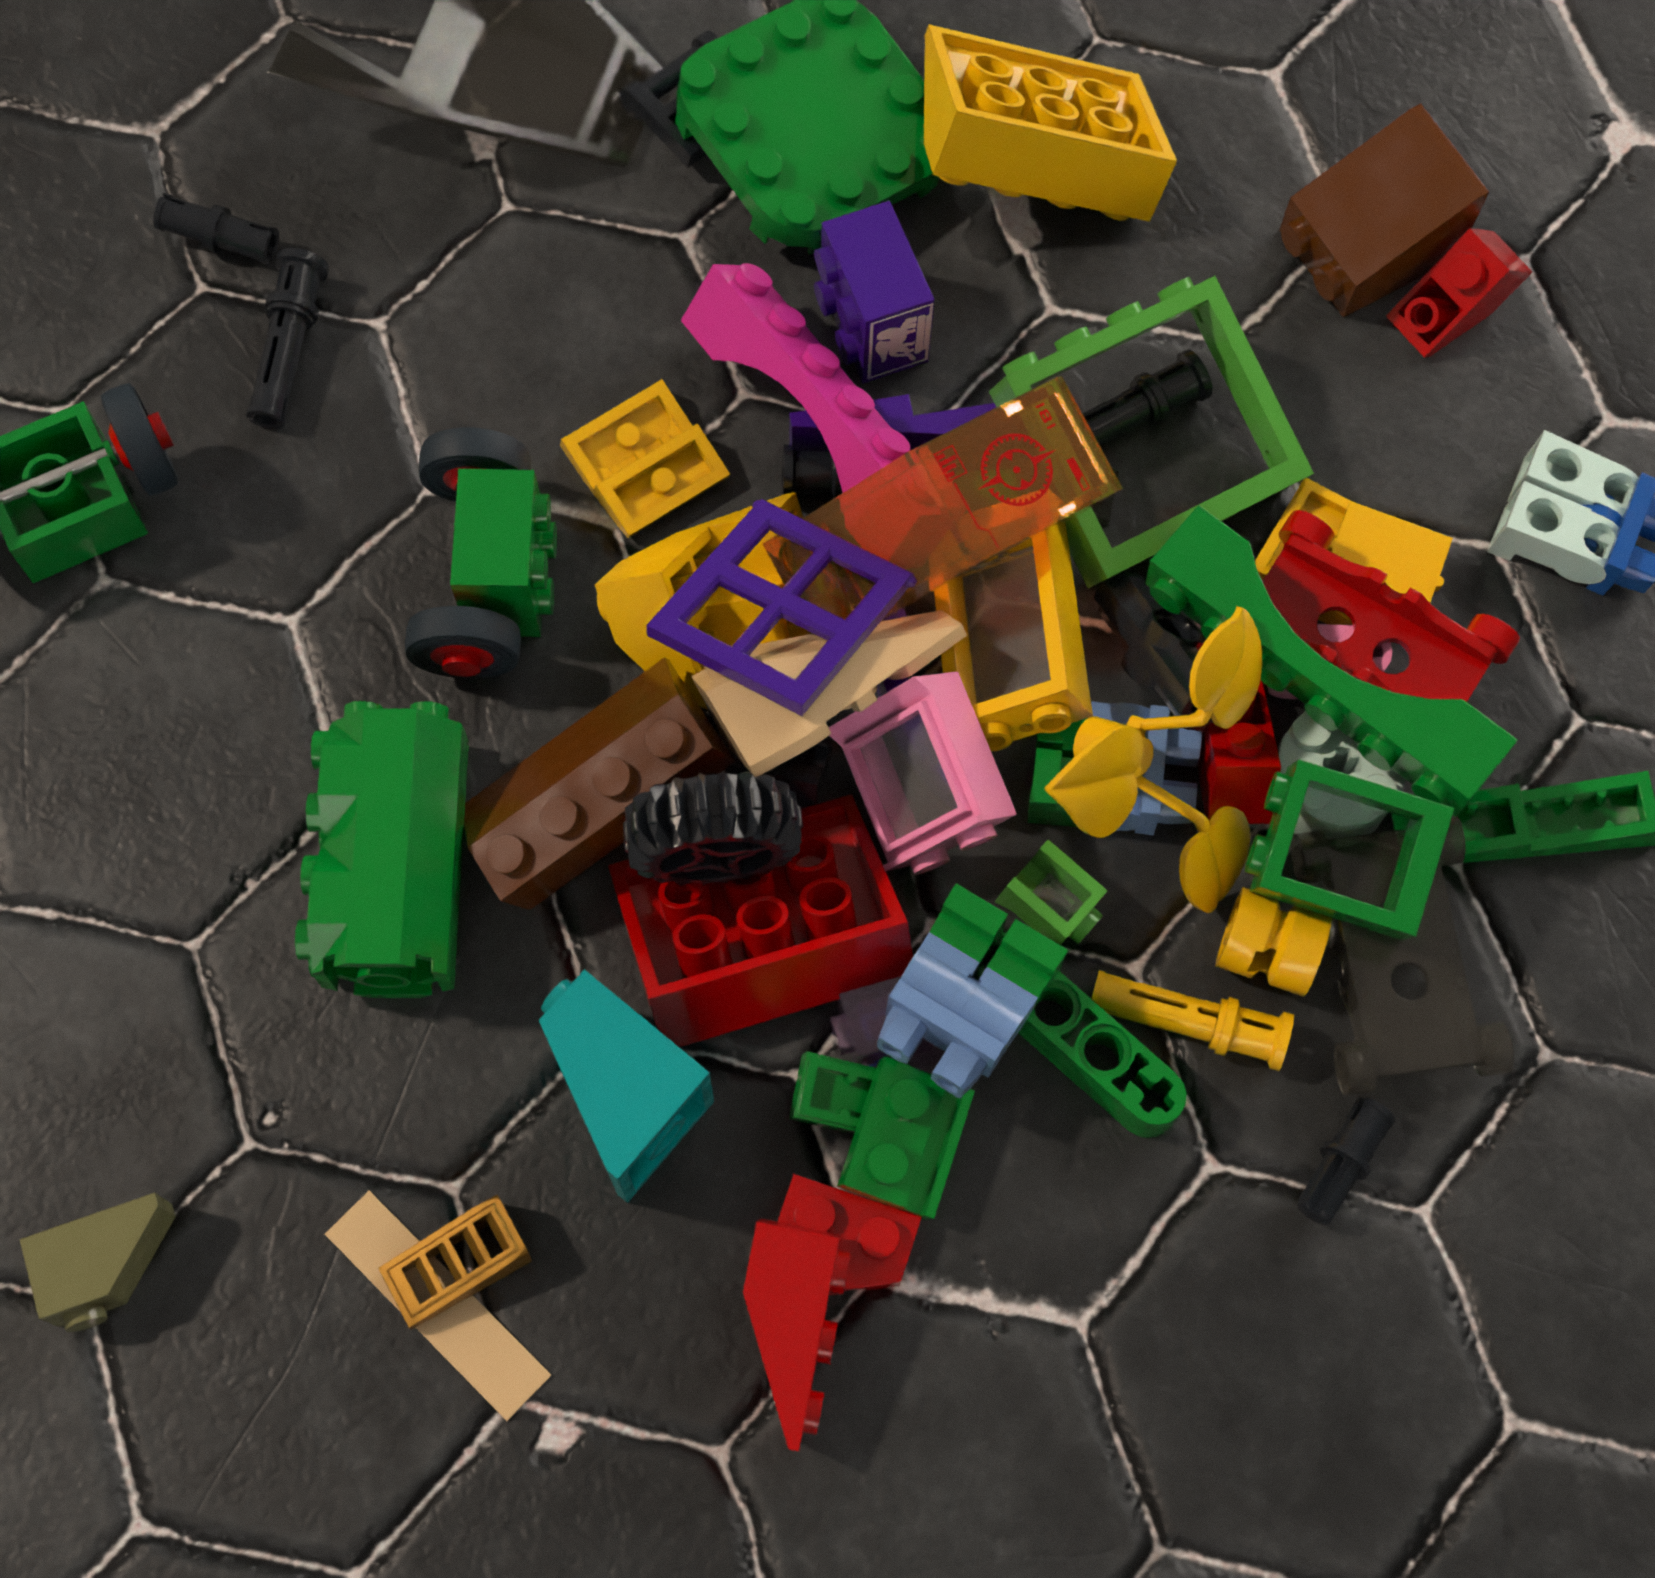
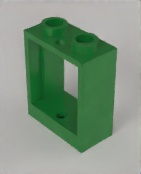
[1245,759,1454,940]

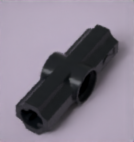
[1093,570,1213,731]

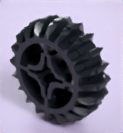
[623,770,803,886]

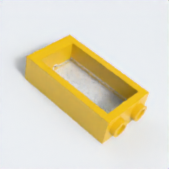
[930,493,1093,752]

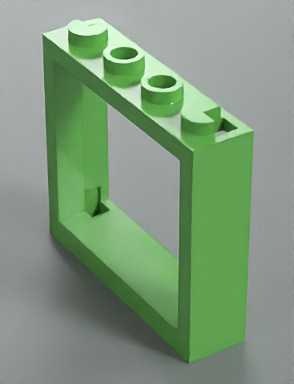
[989,276,1314,588]

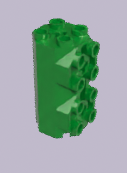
[295,701,469,998]

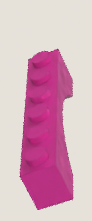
[681,263,962,569]

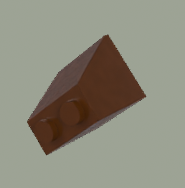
[1279,103,1489,317]

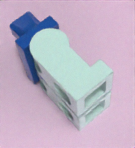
[1487,430,1655,596]

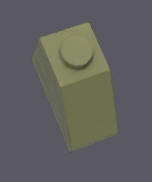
[19,1193,176,1332]

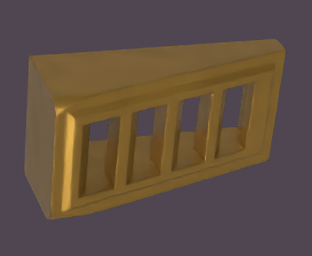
[378,1195,532,1330]

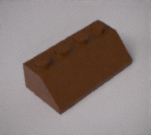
[464,657,736,910]

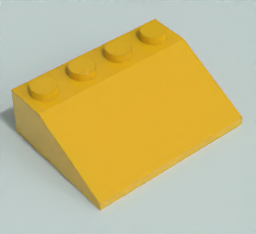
[924,25,1177,222]

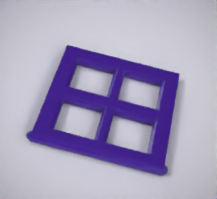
[647,499,917,716]

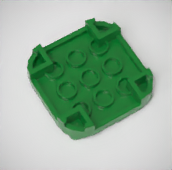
[675,0,939,255]

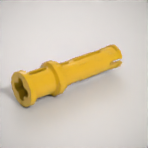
[1091,970,1294,1071]

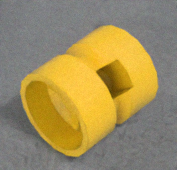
[1215,887,1332,997]

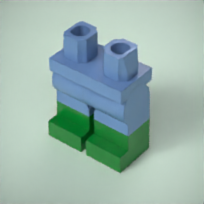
[1027,701,1202,835]
[877,883,1068,1098]

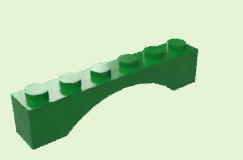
[1146,505,1518,818]

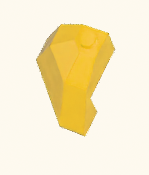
[595,492,813,709]

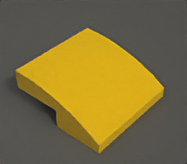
[560,379,730,538]

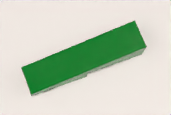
[1391,771,1655,865]

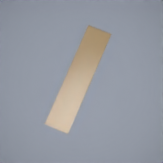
[325,1191,551,1421]

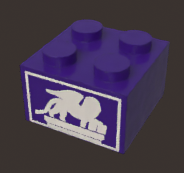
[814,200,935,384]

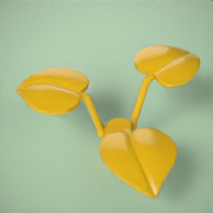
[1044,606,1262,913]

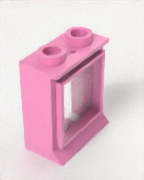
[829,672,1017,875]

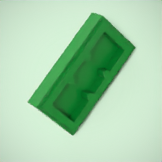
[789,1051,876,1134]

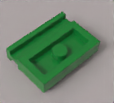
[837,1057,975,1220]

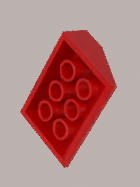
[608,794,913,1047]

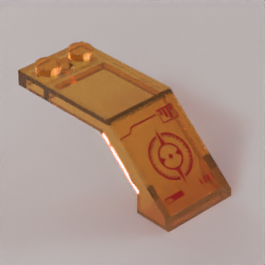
[763,376,1123,634]

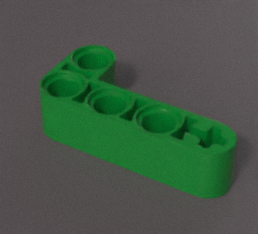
[974,932,1187,1138]

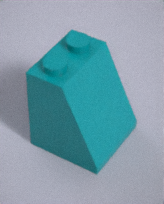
[539,969,714,1203]

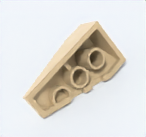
[691,610,967,777]

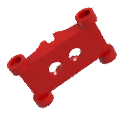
[1262,510,1520,702]

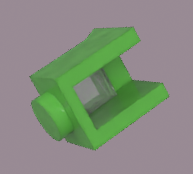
[995,839,1108,945]

